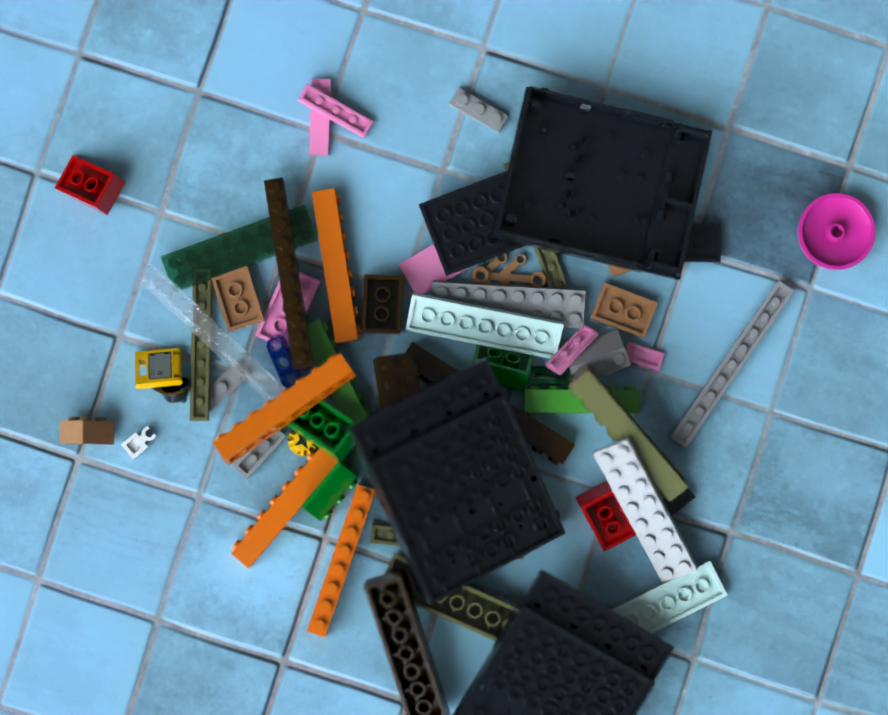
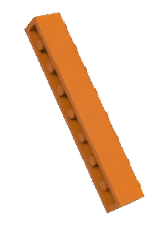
[312,188,362,344]
[213,353,356,465]
[231,449,338,569]
[307,484,375,637]

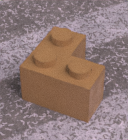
[60,417,115,445]

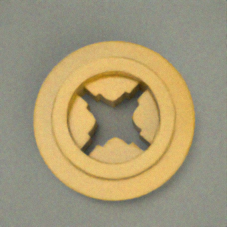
[288,430,317,456]

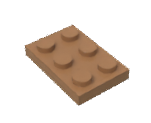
[211,266,265,333]
[590,282,658,339]

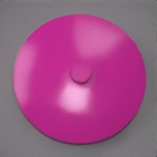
[797,193,875,270]

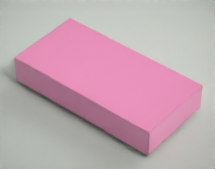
[626,342,665,371]

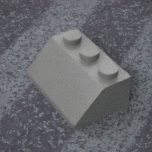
[570,330,631,377]

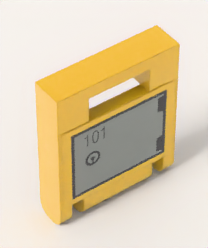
[135,348,183,389]

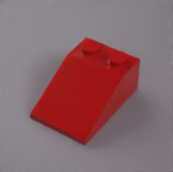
[54,155,126,216]
[575,481,636,552]

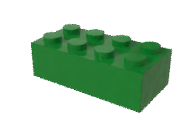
[287,400,355,463]

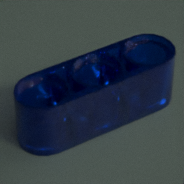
[266,334,301,388]

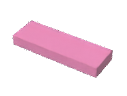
[546,325,598,375]

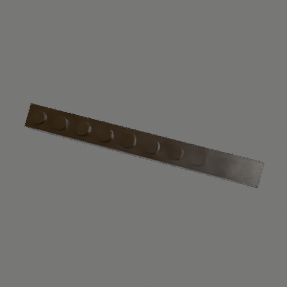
[264,177,315,372]
[405,342,575,465]

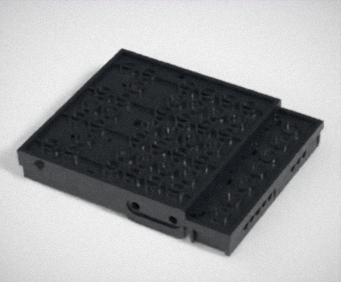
[492,86,712,281]
[347,358,566,605]
[452,569,674,715]

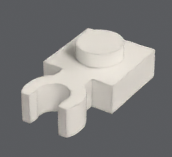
[121,426,157,459]

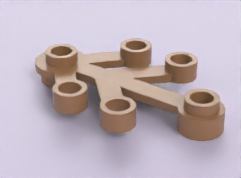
[471,254,546,287]

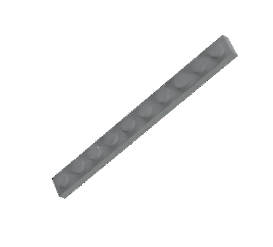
[669,280,794,448]

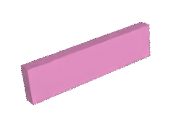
[309,79,331,156]
[297,83,374,138]

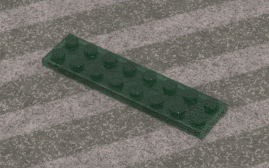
[161,204,318,293]

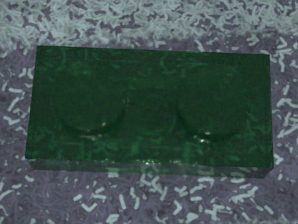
[531,366,570,385]

